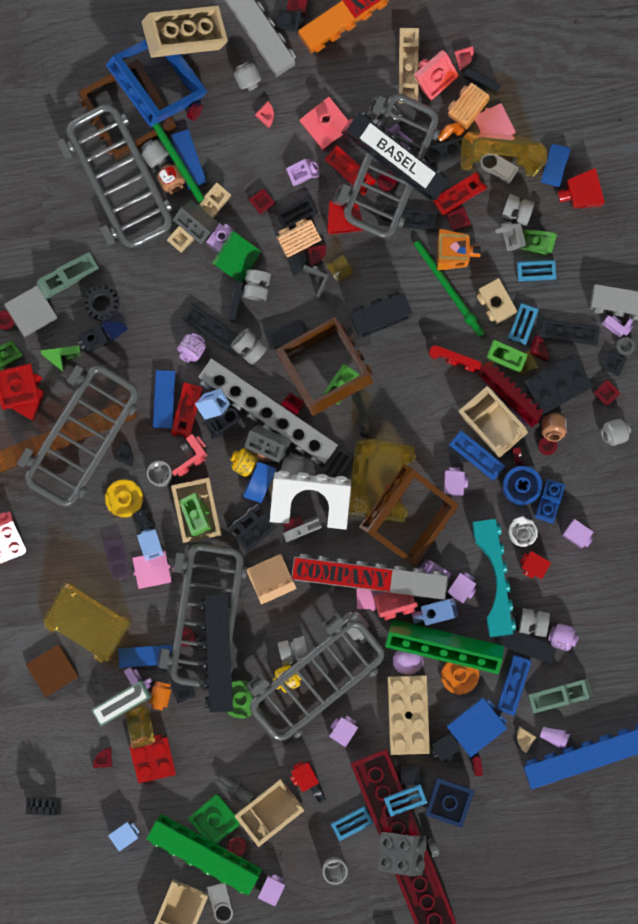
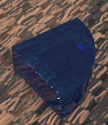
[101,321,128,341]

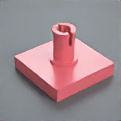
[414,50,459,101]
[299,97,348,150]

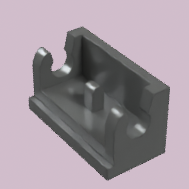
[173,199,219,245]
[244,425,291,462]

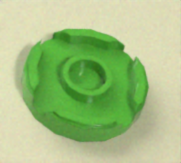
[227,680,260,718]

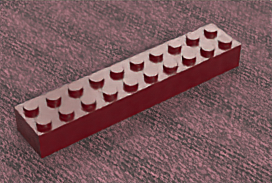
[350,748,457,924]

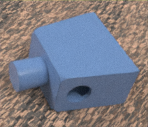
[412,598,459,625]

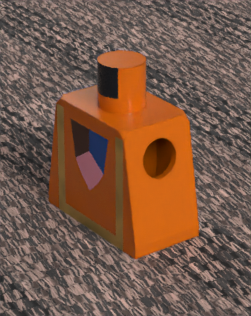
[437,229,481,270]

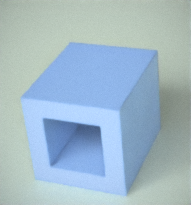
[195,389,230,419]
[137,529,164,561]
[108,821,140,851]

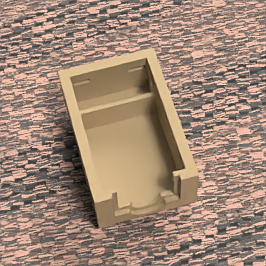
[459,386,528,458]
[171,478,222,543]
[235,779,305,847]
[154,879,209,924]

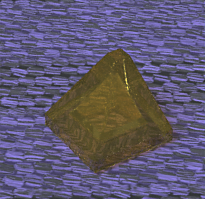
[327,255,353,282]
[518,350,537,375]

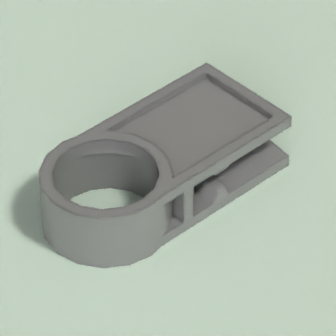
[480,152,519,184]
[283,519,322,542]
[207,883,233,923]

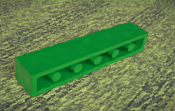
[385,619,504,674]
[147,814,262,896]

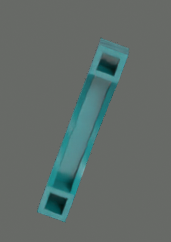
[472,519,516,638]

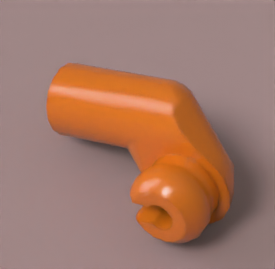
[438,123,465,142]

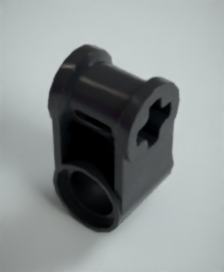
[202,408,240,440]

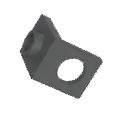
[303,265,328,298]

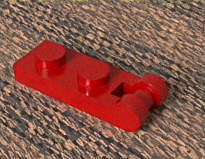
[324,146,377,195]
[433,172,487,216]
[429,346,482,373]
[171,383,203,438]

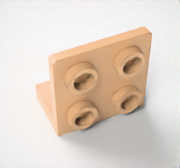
[247,554,297,605]

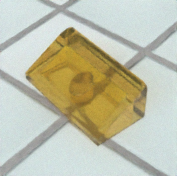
[126,706,155,748]

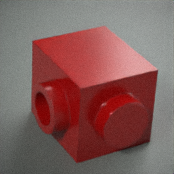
[520,551,551,580]
[290,761,319,792]

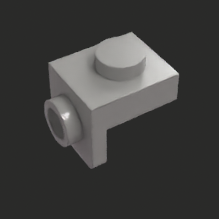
[495,221,526,251]

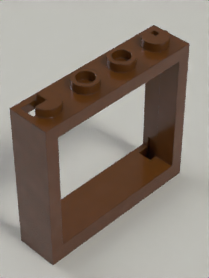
[78,59,176,161]
[275,317,373,416]
[359,464,459,567]

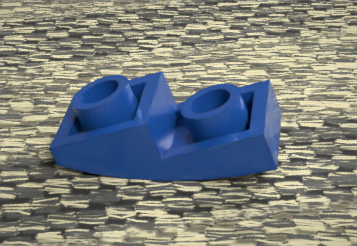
[541,144,571,187]
[243,461,276,503]
[535,479,566,524]

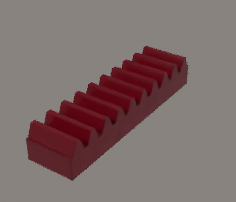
[478,361,543,427]

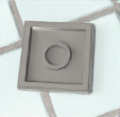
[4,286,57,337]

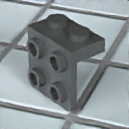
[377,832,427,876]

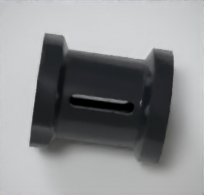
[132,508,156,532]

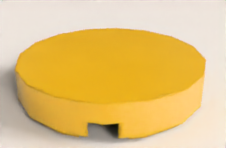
[105,479,143,517]

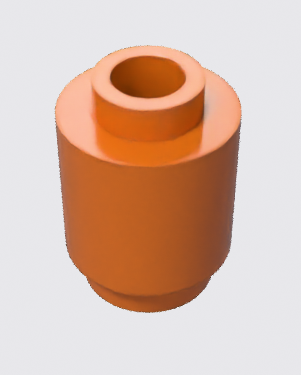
[149,681,172,711]

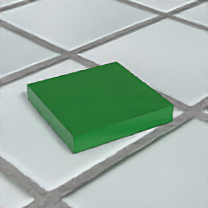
[212,231,261,282]
[188,793,240,844]

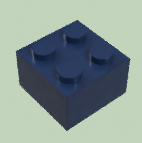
[424,777,474,828]

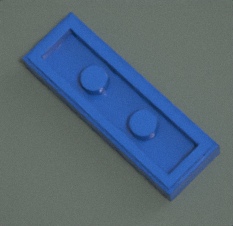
[170,129,207,189]
[153,370,176,429]
[449,430,505,481]
[118,645,173,668]
[496,655,532,716]

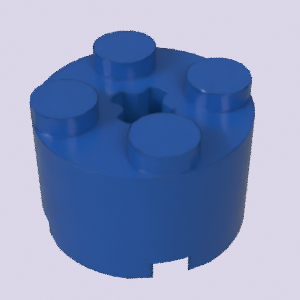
[502,466,542,506]

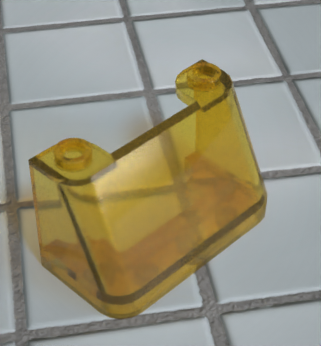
[461,131,547,177]
[348,439,415,522]
[43,581,133,663]

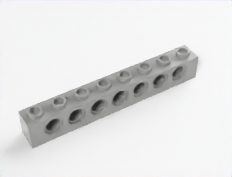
[198,359,338,465]

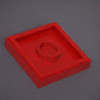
[0,363,40,410]

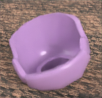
[393,650,424,676]

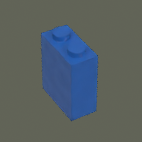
[446,697,507,757]

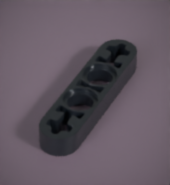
[415,135,479,165]

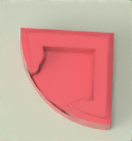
[454,46,474,71]
[255,101,274,128]

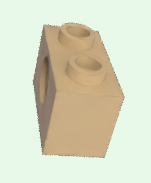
[477,278,517,324]

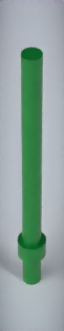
[152,116,205,203]
[413,240,485,337]

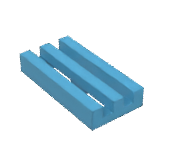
[517,260,556,282]
[508,303,539,345]
[384,784,427,817]
[331,806,373,841]

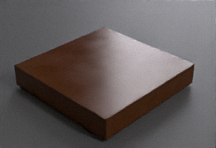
[26,644,79,697]

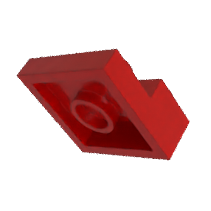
[129,734,176,783]

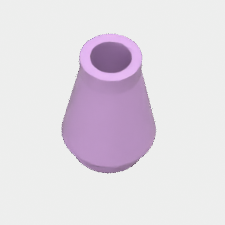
[540,727,570,749]

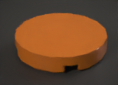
[441,662,479,695]

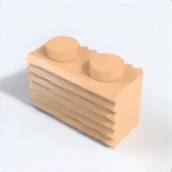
[448,83,489,129]
[276,218,321,258]

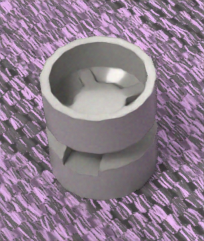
[501,194,535,226]
[242,270,271,301]
[231,328,267,365]
[147,461,173,487]
[519,608,550,637]
[278,636,308,667]
[323,857,348,885]

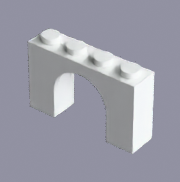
[270,471,351,529]

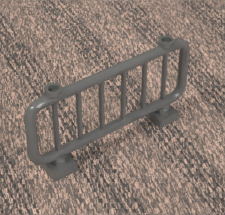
[332,93,440,238]
[57,104,172,248]
[17,365,138,507]
[157,543,247,688]
[246,612,384,741]

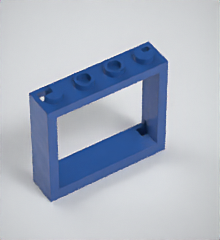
[106,39,207,127]

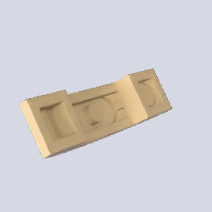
[399,28,419,103]
[167,183,231,253]

